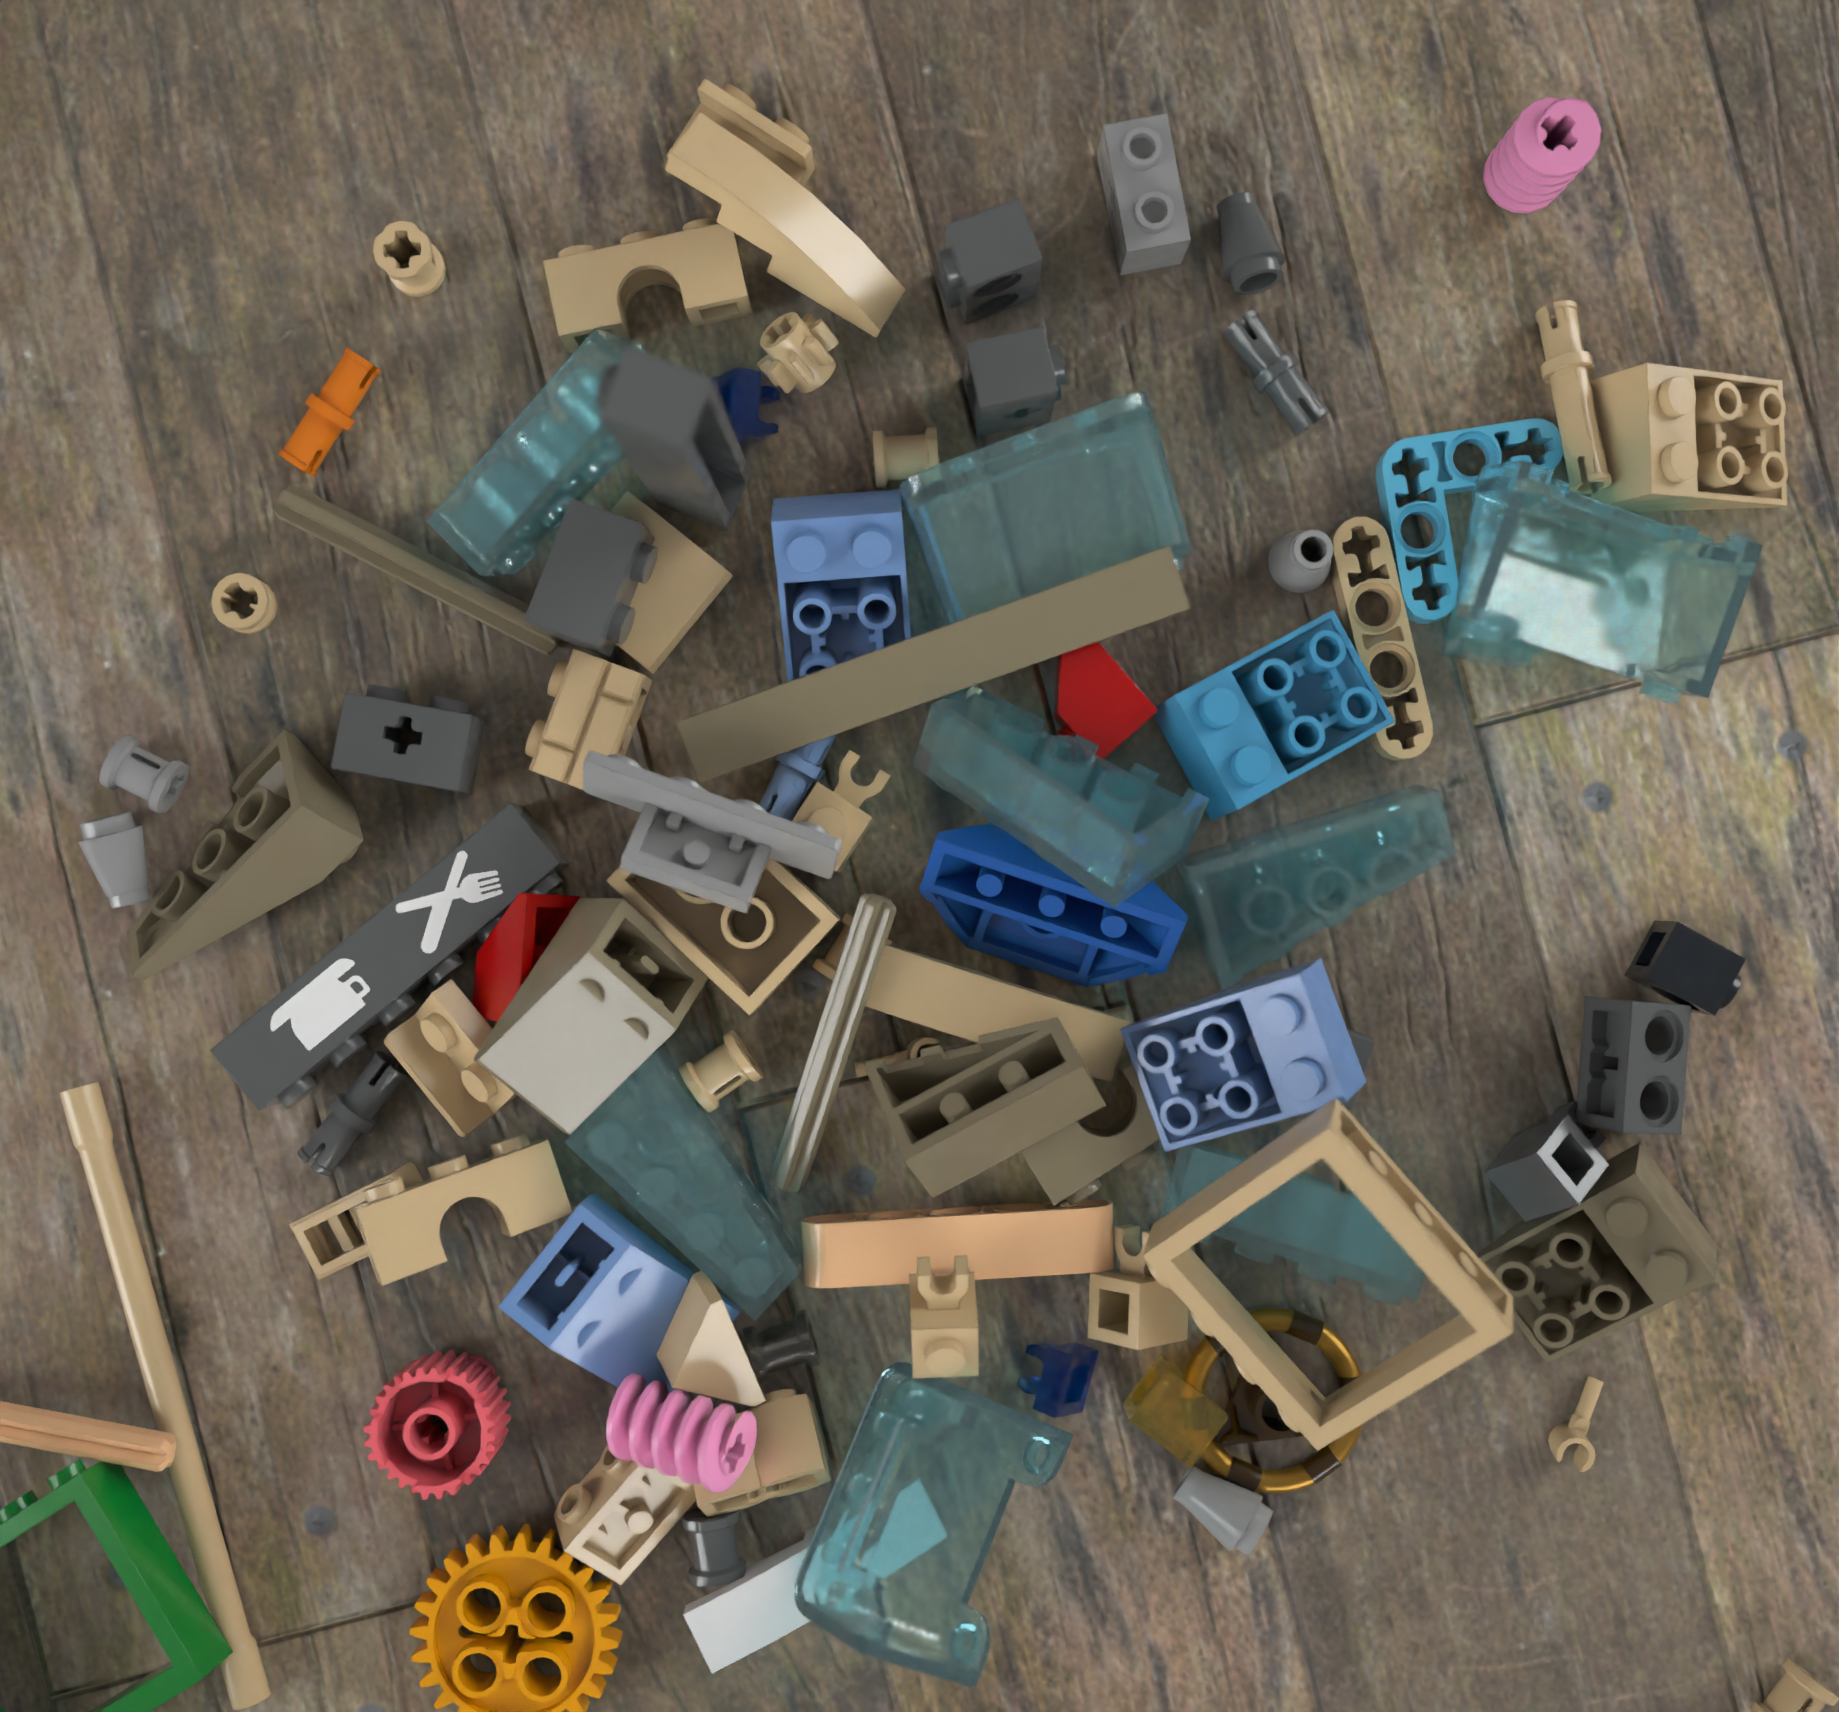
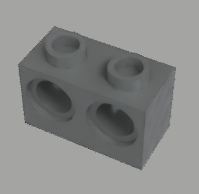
[936,198,1043,325]
[1575,996,1691,1135]

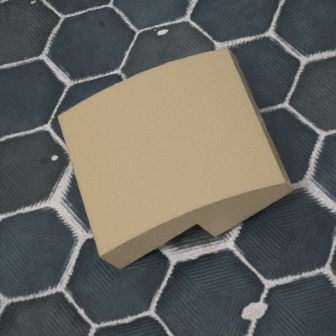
[610,491,733,674]

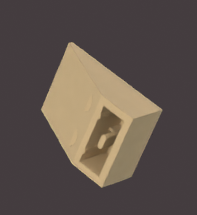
[1590,363,1788,512]

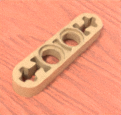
[1329,516,1433,761]

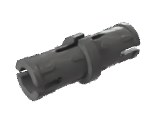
[1222,308,1330,436]
[297,1050,410,1176]

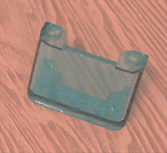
[900,392,1192,624]
[1454,460,1763,705]
[794,1362,1074,1688]

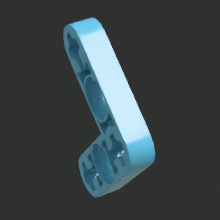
[1375,418,1564,624]

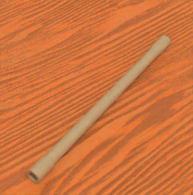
[59,1082,271,1710]

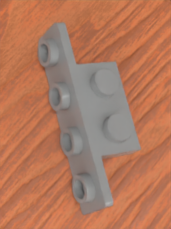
[583,751,842,914]

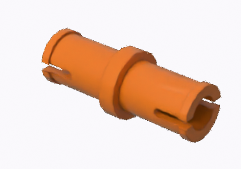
[278,347,382,477]

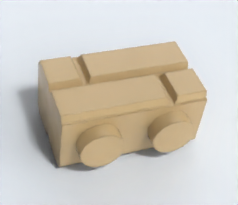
[525,649,653,790]

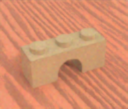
[543,218,753,353]
[352,1132,573,1286]

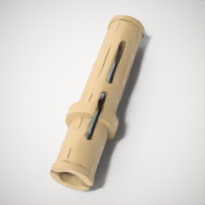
[1535,300,1612,495]

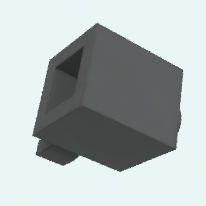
[1485,1101,1609,1222]

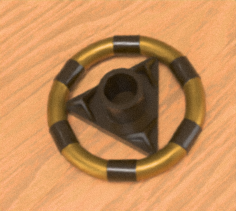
[1180,1307,1363,1494]

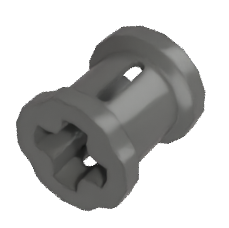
[682,1507,746,1587]

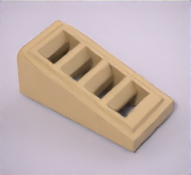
[289,1162,423,1280]

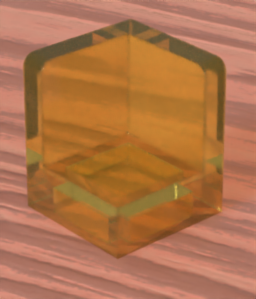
[1123,1354,1228,1468]

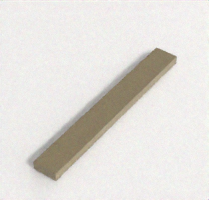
[676,545,1190,783]

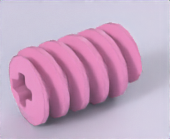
[1483,97,1601,214]
[606,1373,757,1493]

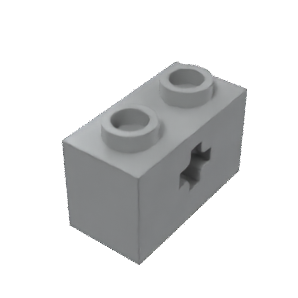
[1097,113,1191,275]

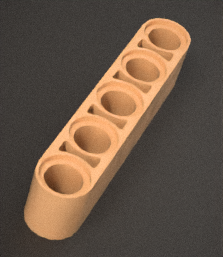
[800,1199,1116,1288]

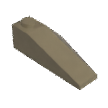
[127,729,364,980]

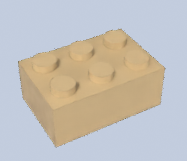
[606,789,842,1015]

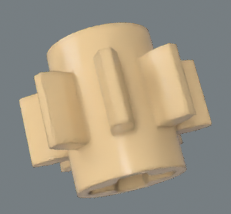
[757,312,839,393]

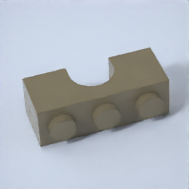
[1020,1057,1160,1205]

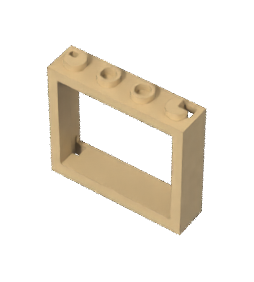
[1142,1098,1513,1451]

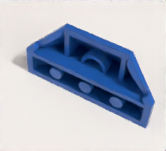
[919,820,1188,987]

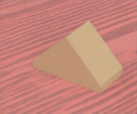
[656,1269,766,1407]

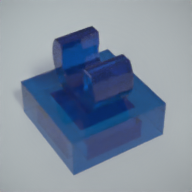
[712,367,780,442]
[1017,1342,1099,1418]

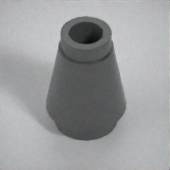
[1217,192,1285,295]

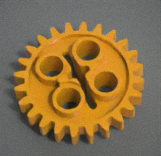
[409,1524,623,1712]

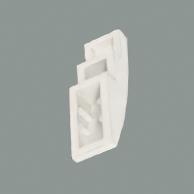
[683,1475,946,1673]

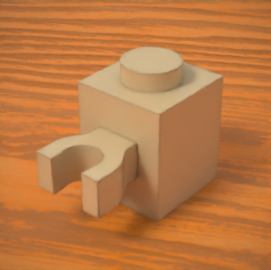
[792,750,891,872]
[1088,1224,1188,1350]
[909,1255,979,1378]

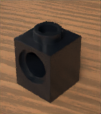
[1624,920,1746,1016]

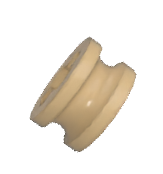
[211,573,277,634]

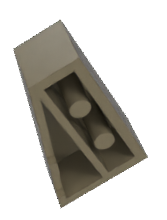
[863,1017,1106,1198]

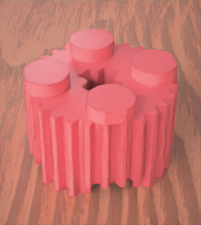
[363,1350,511,1500]

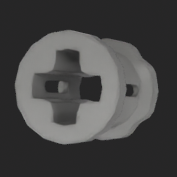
[99,735,189,813]

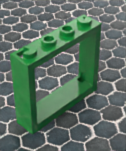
[0,1459,233,1712]

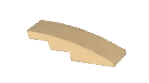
[665,112,906,338]
[865,944,1130,1082]

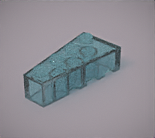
[427,329,648,576]
[912,686,1210,908]
[1175,784,1456,991]
[564,1042,803,1321]
[1159,1143,1425,1305]

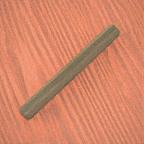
[274,485,562,655]
[770,893,897,1193]

